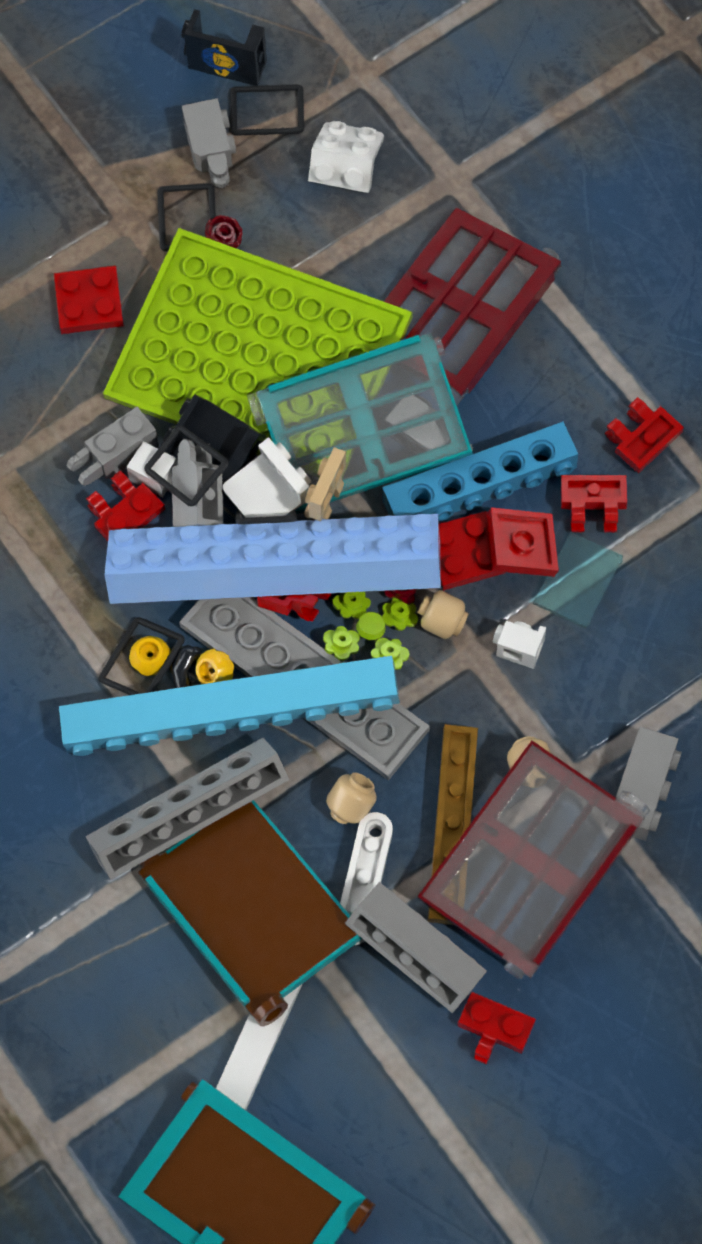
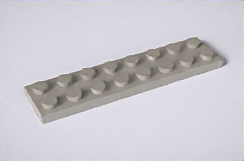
[179,597,430,780]

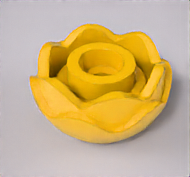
[129,636,171,676]
[195,649,234,684]

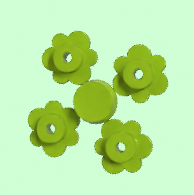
[323,592,418,670]

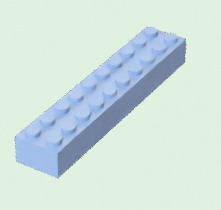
[104,514,441,604]

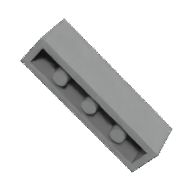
[345,882,487,1013]

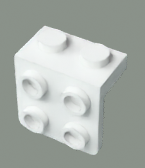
[308,121,384,193]
[223,437,312,518]

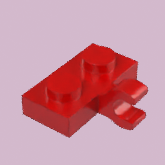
[458,992,536,1065]

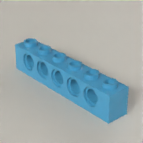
[382,422,578,521]

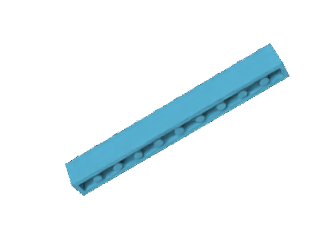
[59,656,400,756]

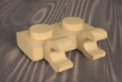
[304,447,346,521]

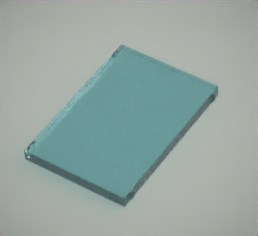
[533,532,623,628]

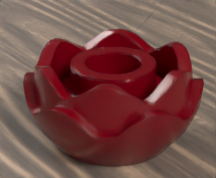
[205,215,243,248]

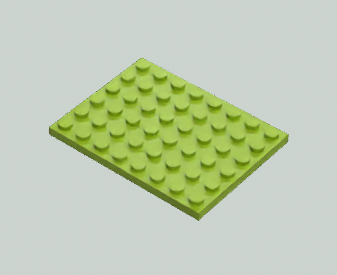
[103,228,413,479]

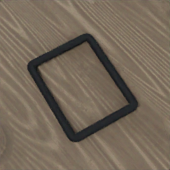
[230,84,304,136]
[157,183,216,252]
[144,425,228,507]
[236,510,297,525]
[99,617,185,695]

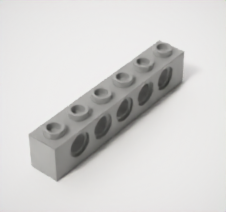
[85,738,289,880]

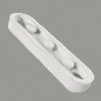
[340,812,393,945]

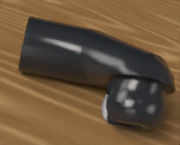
[170,645,202,688]

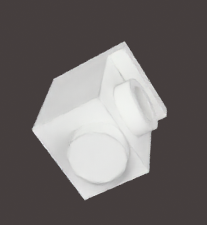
[493,621,546,669]

